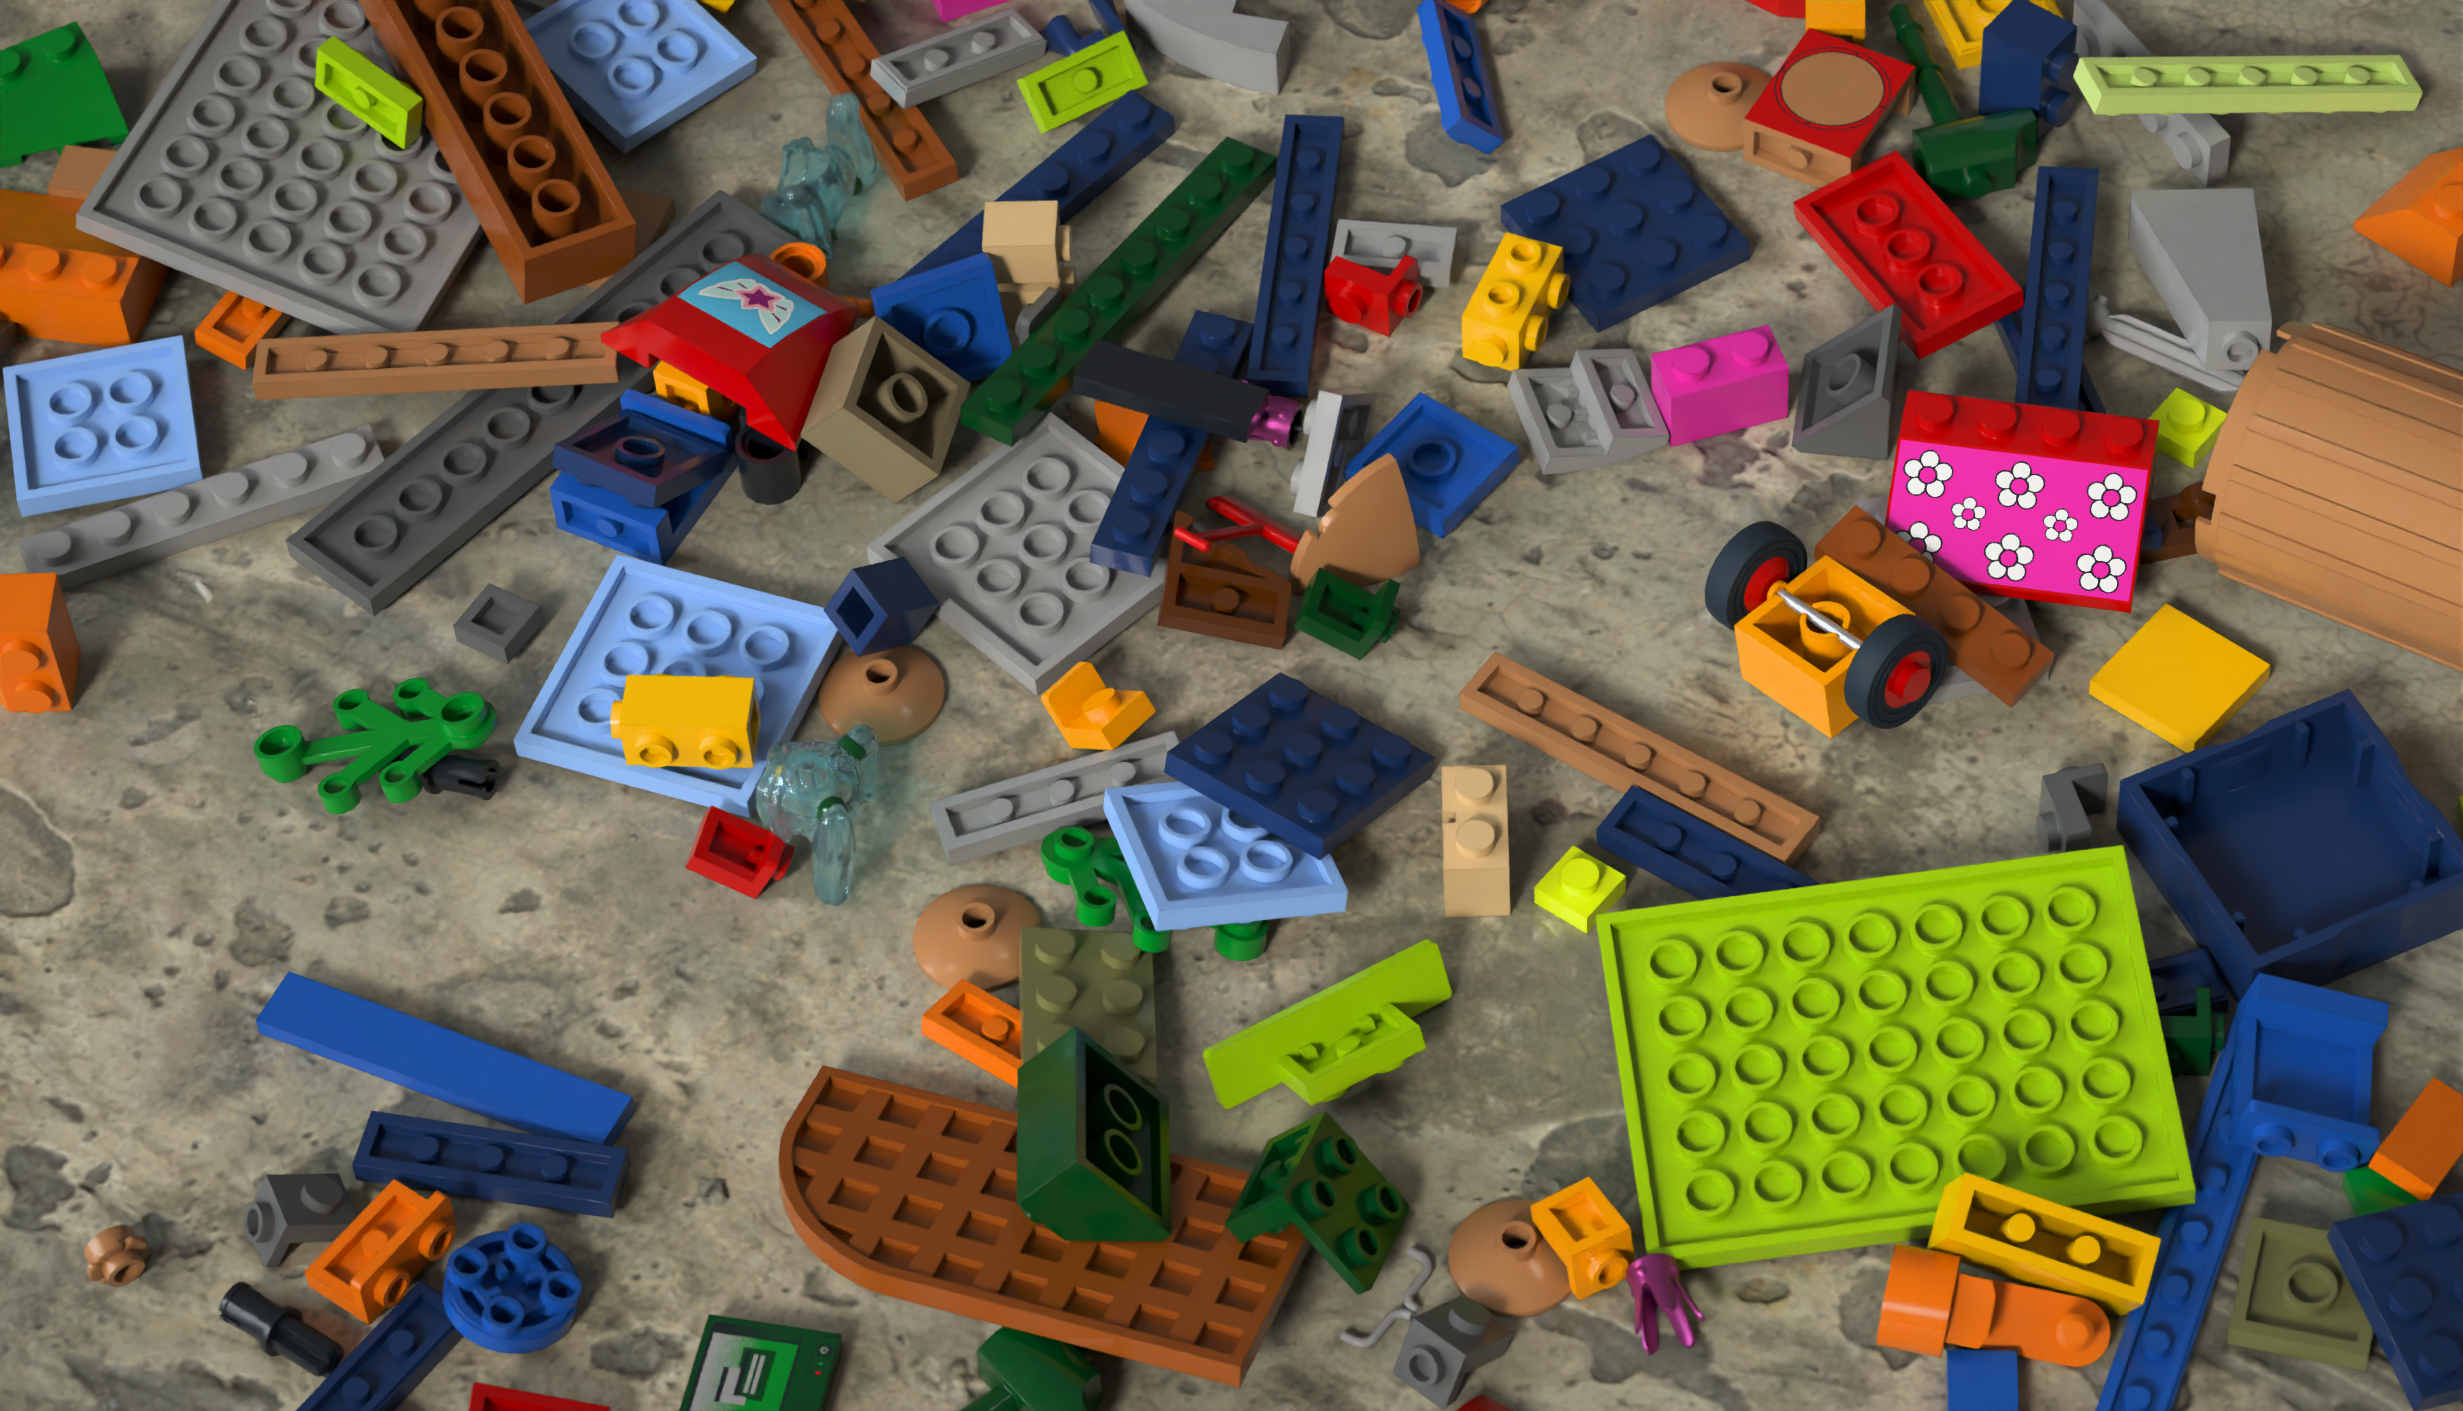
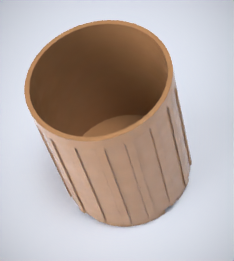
[2195,320,2463,673]

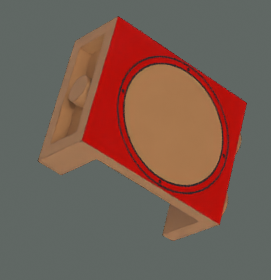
[1743,28,1916,189]

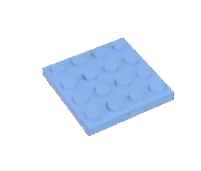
[514,554,844,818]

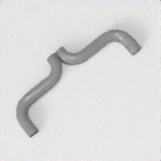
[1340,1246,1433,1348]

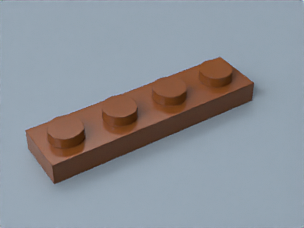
[1813,505,2055,708]

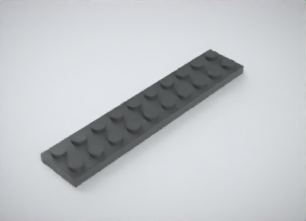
[286,189,801,616]

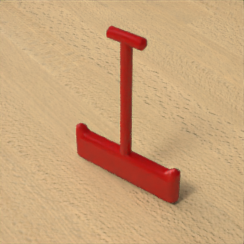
[1174,495,1303,554]

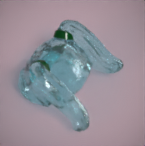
[757,92,877,261]
[756,724,880,906]

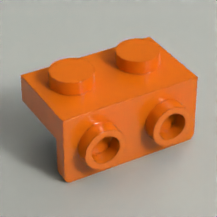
[304,1179,458,1326]

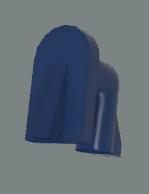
[1039,0,1136,57]

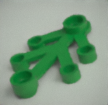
[253,678,498,814]
[1040,827,1268,961]

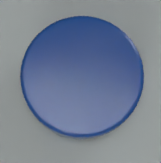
[442,1222,582,1354]

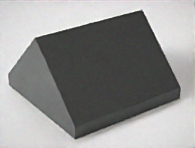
[1791,304,1902,460]

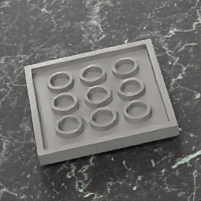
[866,411,1219,696]

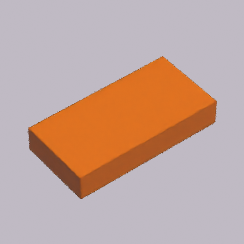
[2368,1077,2463,1201]

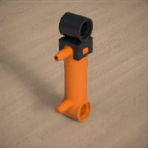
[735,242,874,505]

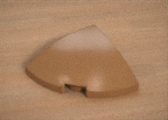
[1288,452,1420,596]

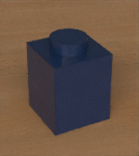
[824,556,940,657]

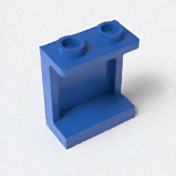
[549,388,738,566]
[2228,973,2389,1172]

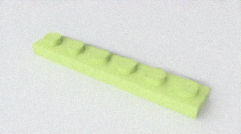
[2073,55,2423,116]

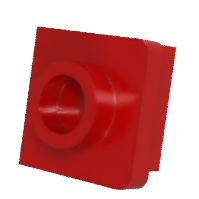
[1324,255,1423,337]
[685,805,795,899]

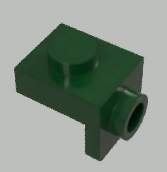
[1294,567,1401,660]
[2159,987,2224,1079]

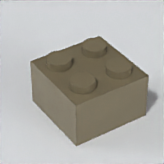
[800,316,970,504]

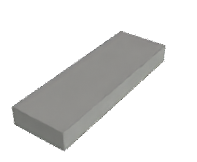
[870,8,1047,109]

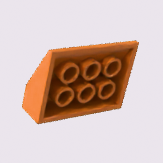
[0,189,170,348]

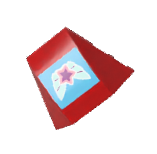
[601,254,859,452]

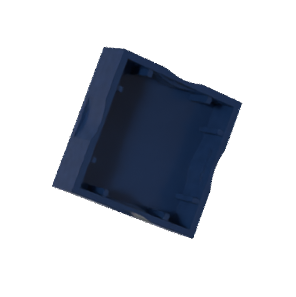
[2116,689,2463,1004]

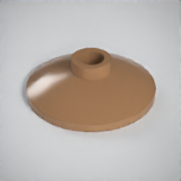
[1665,62,1772,152]
[819,646,945,747]
[913,884,1042,993]
[1448,1199,1573,1318]

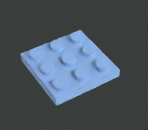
[523,0,757,154]
[3,335,204,517]
[1103,781,1348,931]

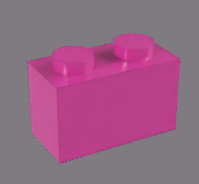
[1651,325,1789,447]

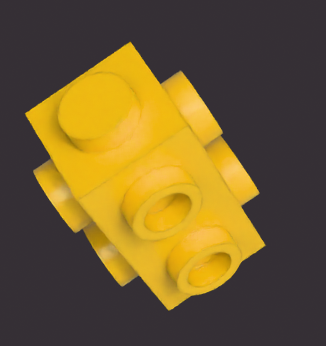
[1461,232,1570,371]
[611,674,761,770]

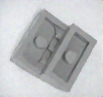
[1507,348,1670,475]

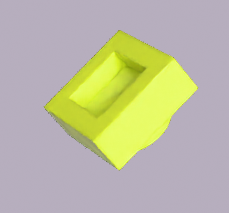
[2148,387,2227,468]
[1534,846,1626,934]

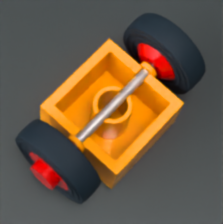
[1705,521,1948,739]

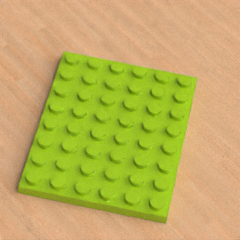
[1596,845,2196,1271]

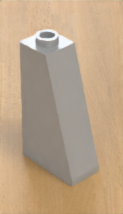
[2128,188,2272,370]

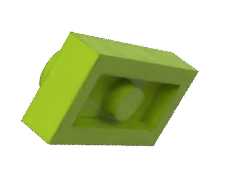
[1016,30,1148,134]
[315,36,423,150]

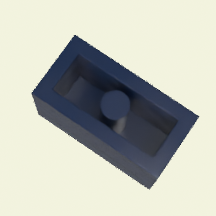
[1978,0,2079,144]

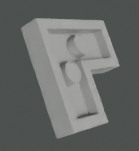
[1290,386,1378,518]

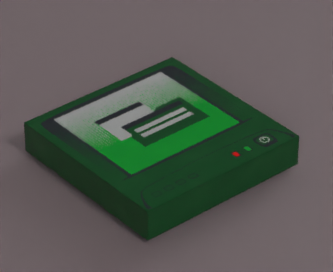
[679,1314,843,1411]

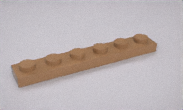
[252,321,622,400]
[1459,652,1820,868]

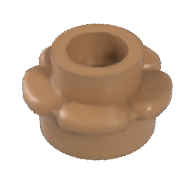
[84,1225,149,1287]

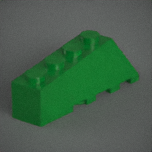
[0,21,129,169]

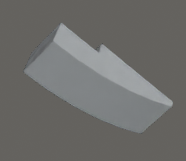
[1124,0,1291,96]

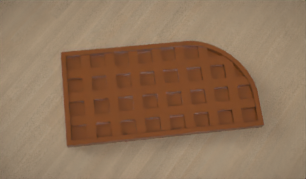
[778,1065,1311,1388]

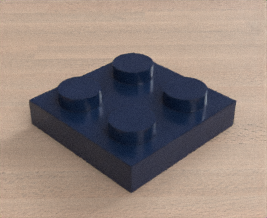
[552,409,727,509]

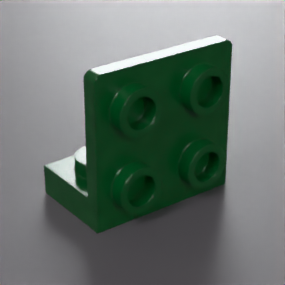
[1224,1111,1410,1295]

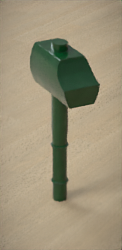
[1889,3,2037,202]
[959,1326,1102,1411]

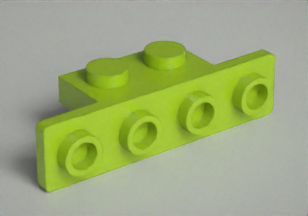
[1203,939,1452,1109]

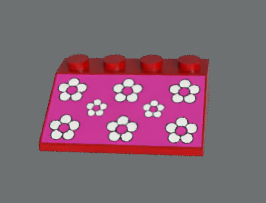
[1885,390,2160,613]

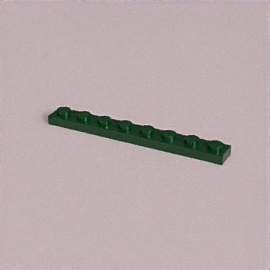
[960,136,1277,447]

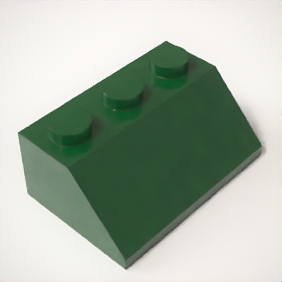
[1016,1026,1172,1242]

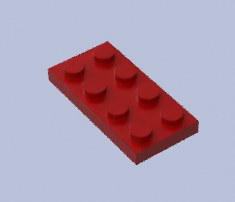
[1793,150,2024,360]

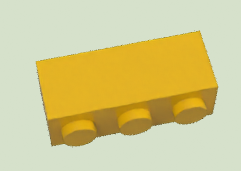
[1927,1172,2161,1317]

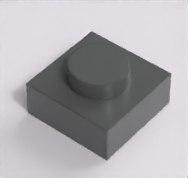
[453,583,544,664]

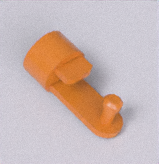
[1876,1243,2110,1367]

